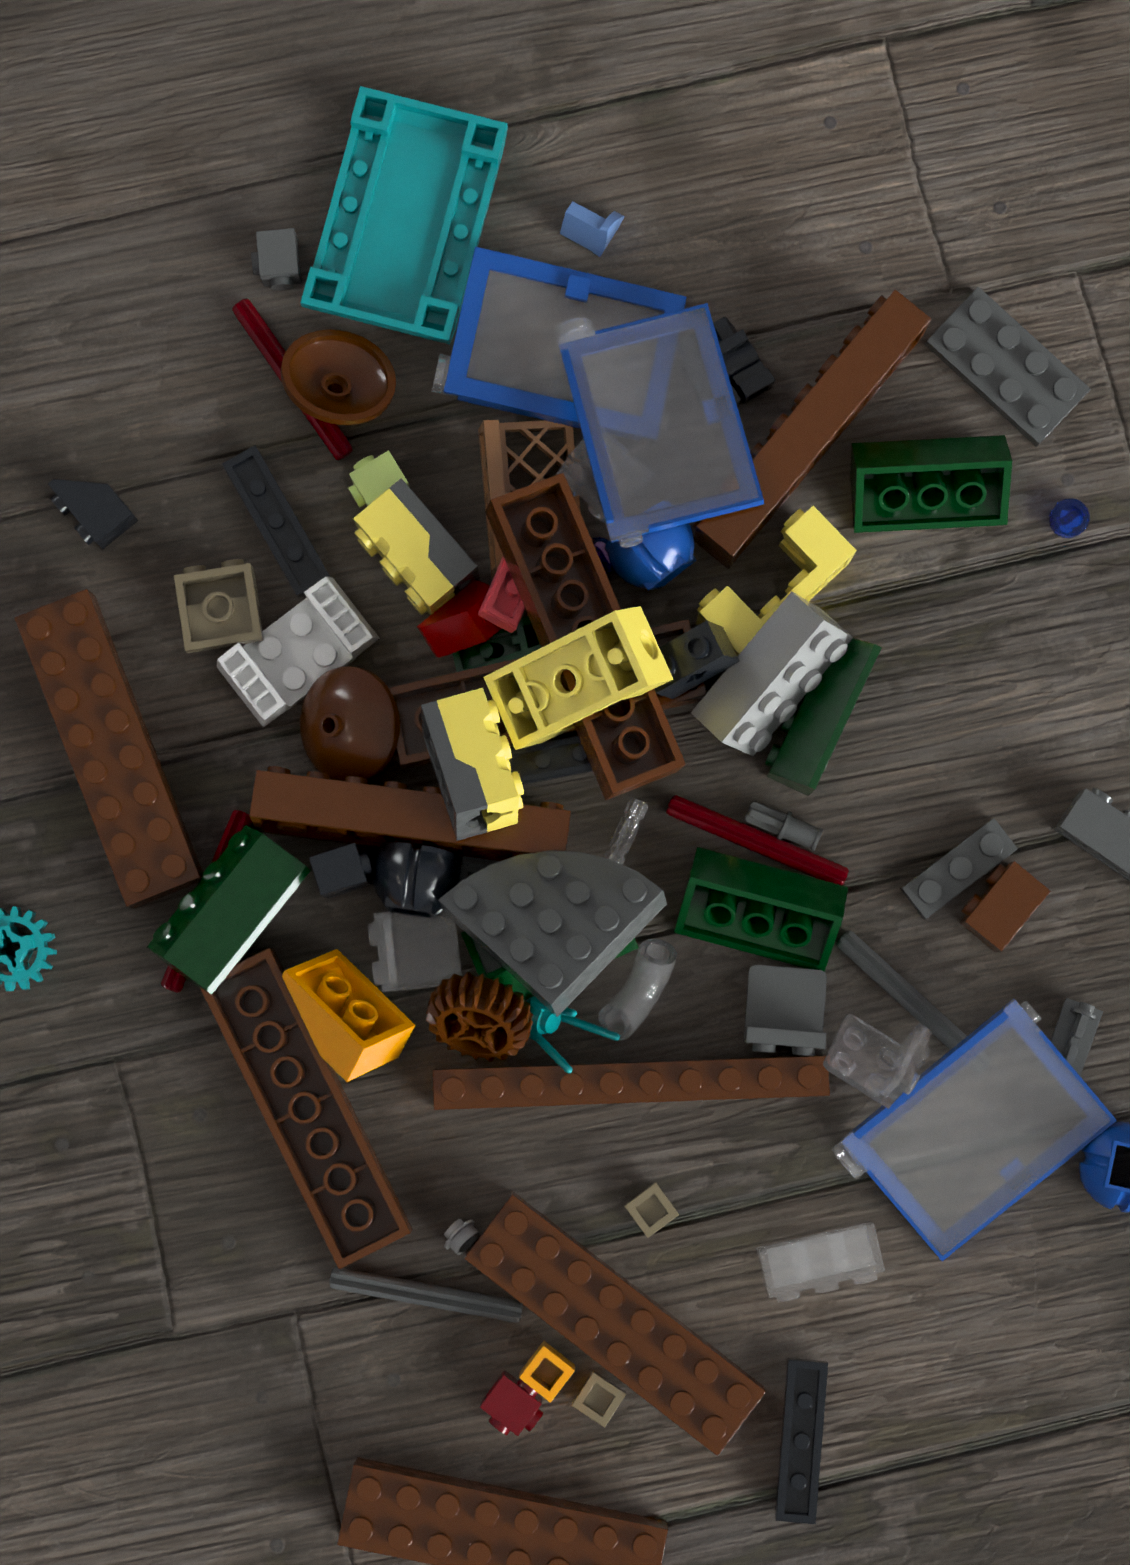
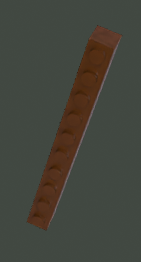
[433,1055,830,1110]

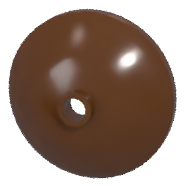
[281,329,396,425]
[300,666,400,781]

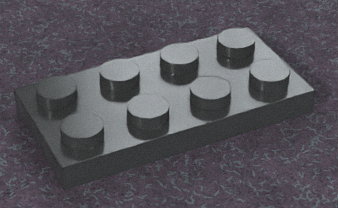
[925,287,1091,447]

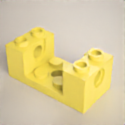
[696,506,857,656]
[483,606,673,750]

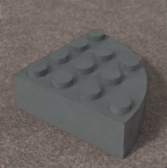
[438,851,667,1017]

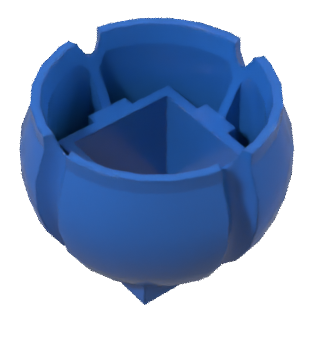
[604,502,697,590]
[1078,1121,1130,1212]

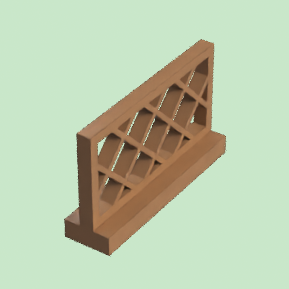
[478,420,581,579]

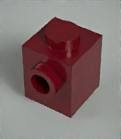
[480,1370,544,1436]

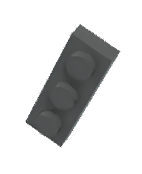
[901,818,1018,920]

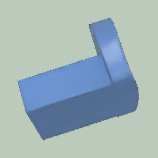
[560,201,624,257]

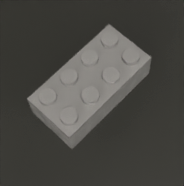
[691,592,853,756]

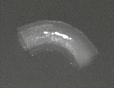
[599,939,677,1040]

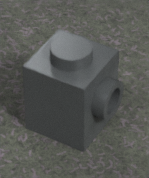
[251,228,302,291]

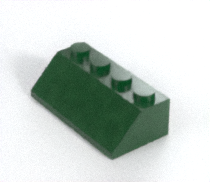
[850,435,1012,533]
[764,638,882,796]
[147,825,311,995]
[674,847,848,972]

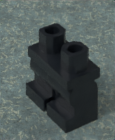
[677,317,776,418]

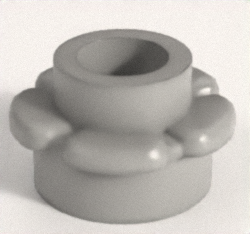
[444,1219,480,1255]

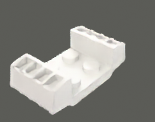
[217,577,380,728]

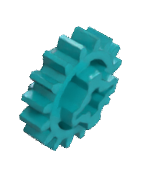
[0,906,57,991]

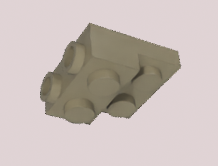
[174,559,264,653]

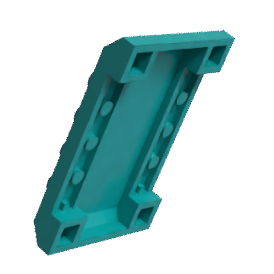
[300,86,508,345]

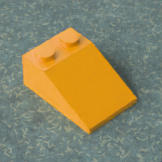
[282,949,415,1082]

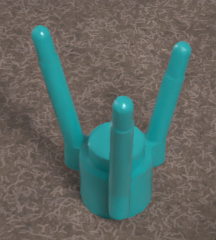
[527,996,620,1073]

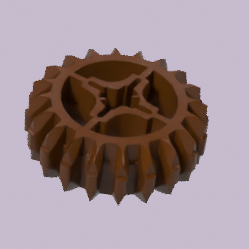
[426,972,533,1062]

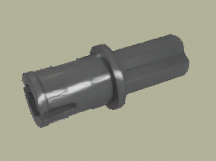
[745,801,823,852]

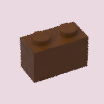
[960,861,1051,952]

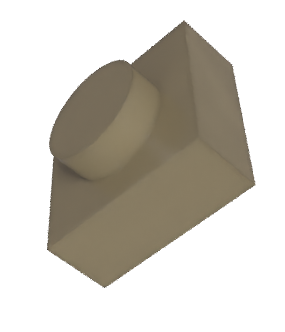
[624,1182,679,1238]
[572,1370,626,1428]

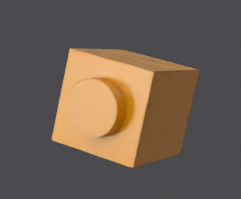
[519,1340,575,1403]

